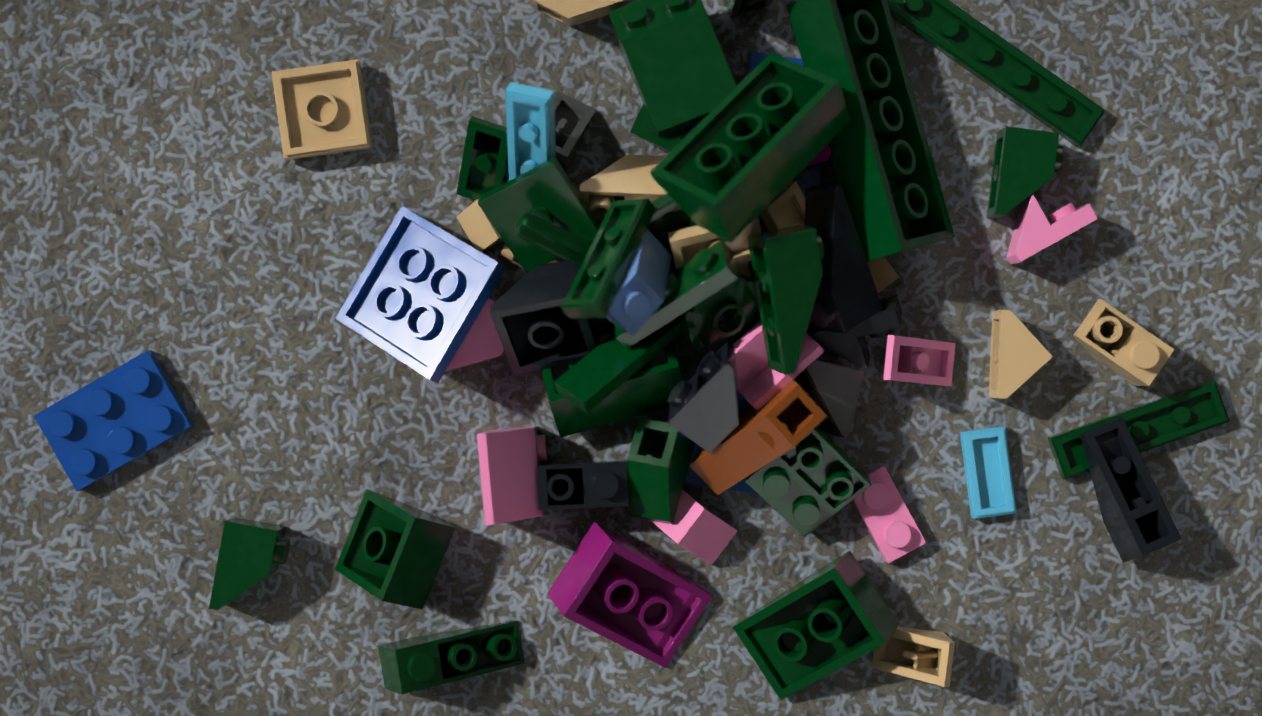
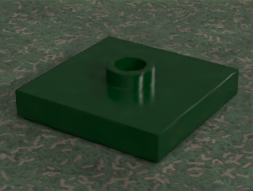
[478,157,601,273]

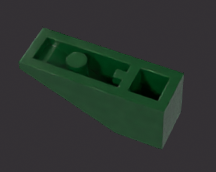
[747,225,824,375]

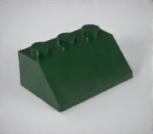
[542,321,683,437]

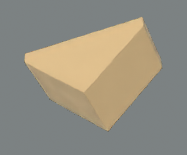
[989,310,1053,399]
[872,627,955,687]

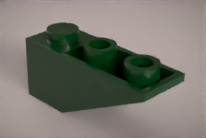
[378,620,525,694]

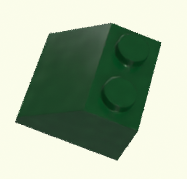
[335,489,455,610]

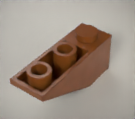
[687,379,827,495]

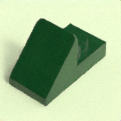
[456,116,508,200]

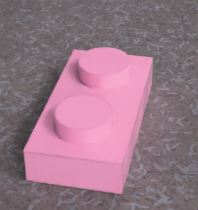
[852,465,926,564]

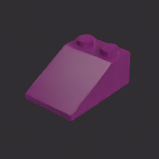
[547,521,713,668]

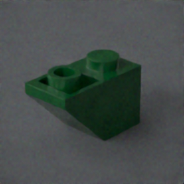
[627,418,695,524]

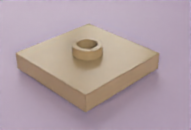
[271,59,373,160]

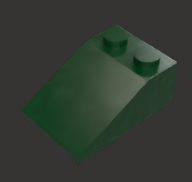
[608,0,736,138]
[732,551,899,700]

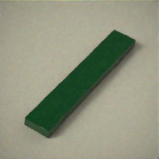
[887,0,1106,148]

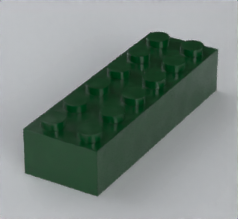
[786,0,955,262]

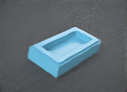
[960,426,1017,519]

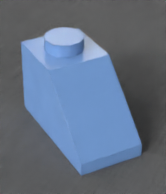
[606,229,672,336]

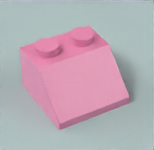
[477,426,548,525]

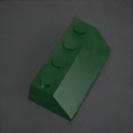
[650,52,851,243]

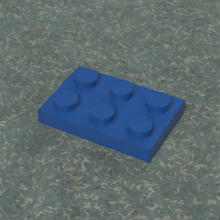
[34,350,194,491]

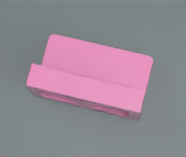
[733,320,824,410]

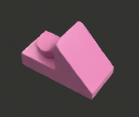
[1007,195,1098,265]
[882,335,956,387]

